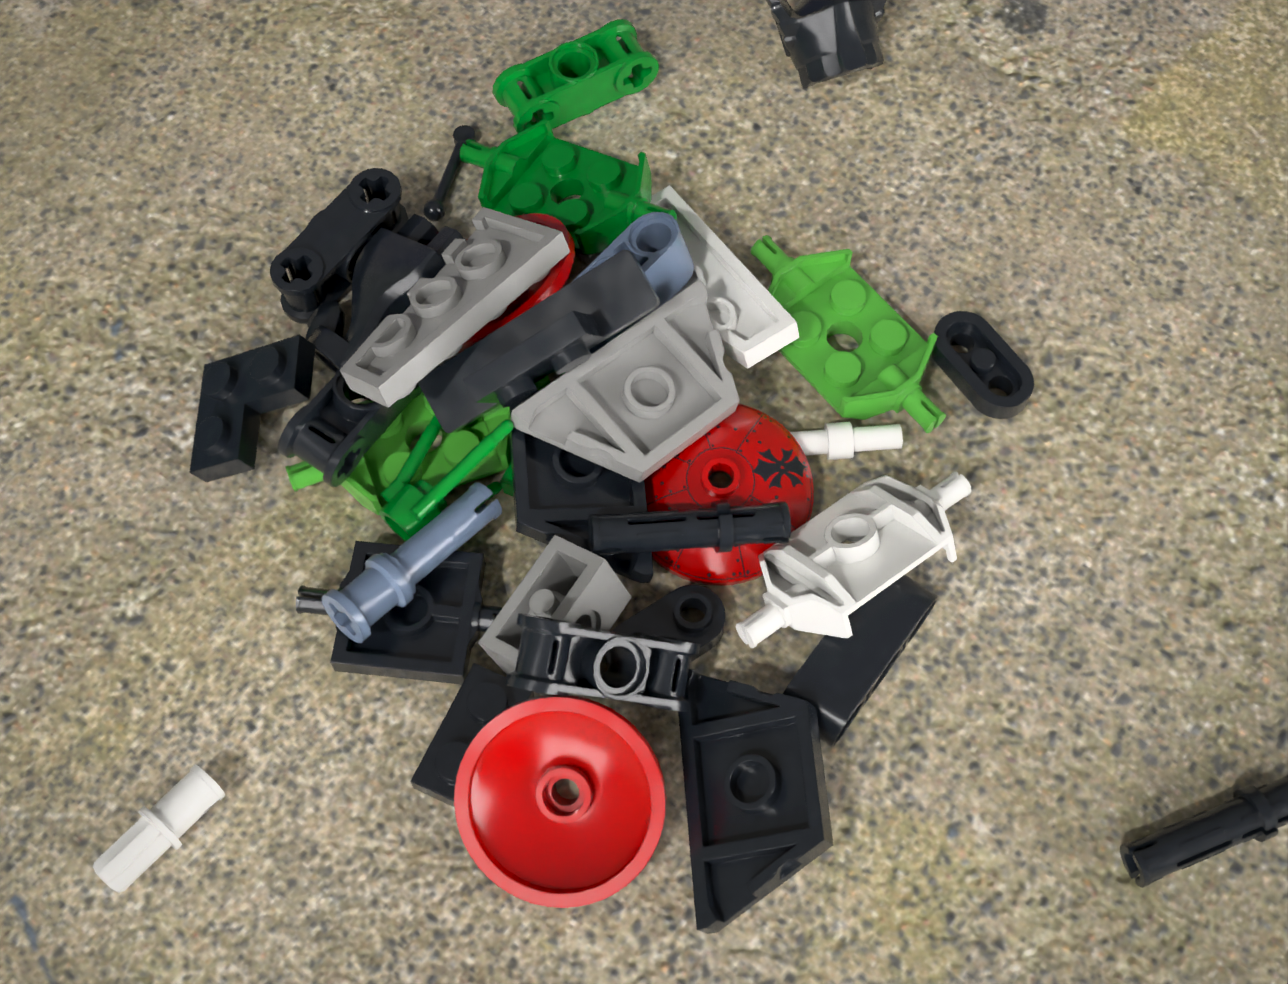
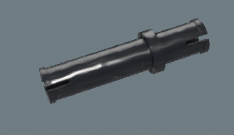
[588,500,791,556]
[1120,775,1288,888]

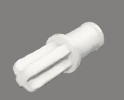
[93,764,226,893]

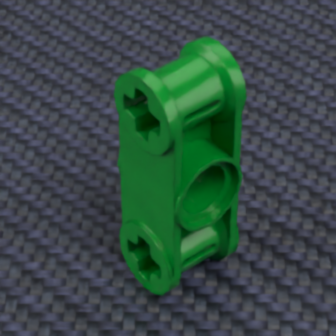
[492,19,659,134]

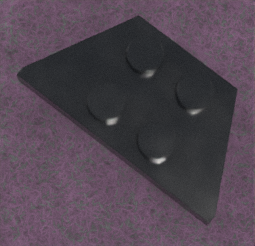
[508,390,654,583]
[678,668,834,934]

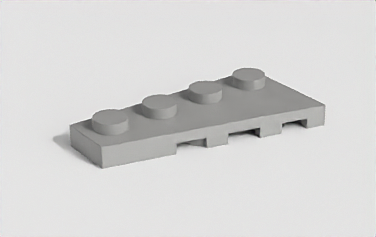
[340,207,570,408]

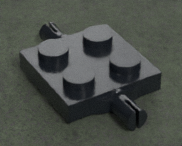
[296,541,503,685]

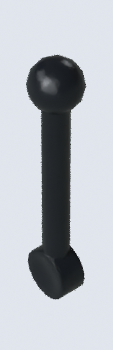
[423,125,476,222]

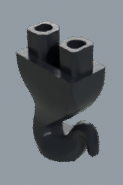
[305,214,466,374]

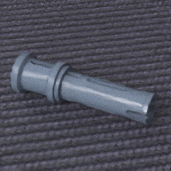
[321,483,502,643]

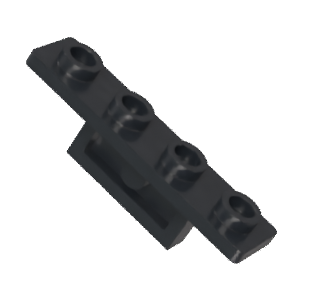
[419,250,660,433]

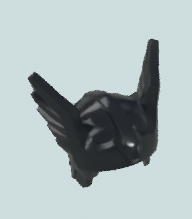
[766,0,887,88]

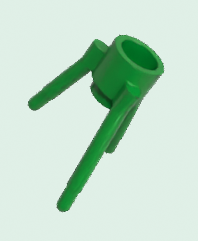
[379,414,514,541]

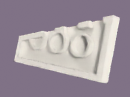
[575,185,799,369]

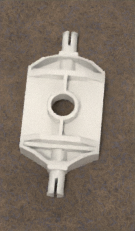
[736,472,971,648]

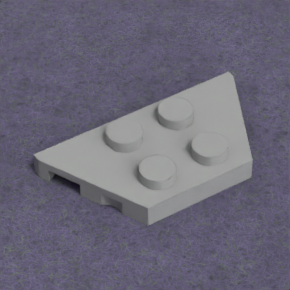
[511,279,740,483]

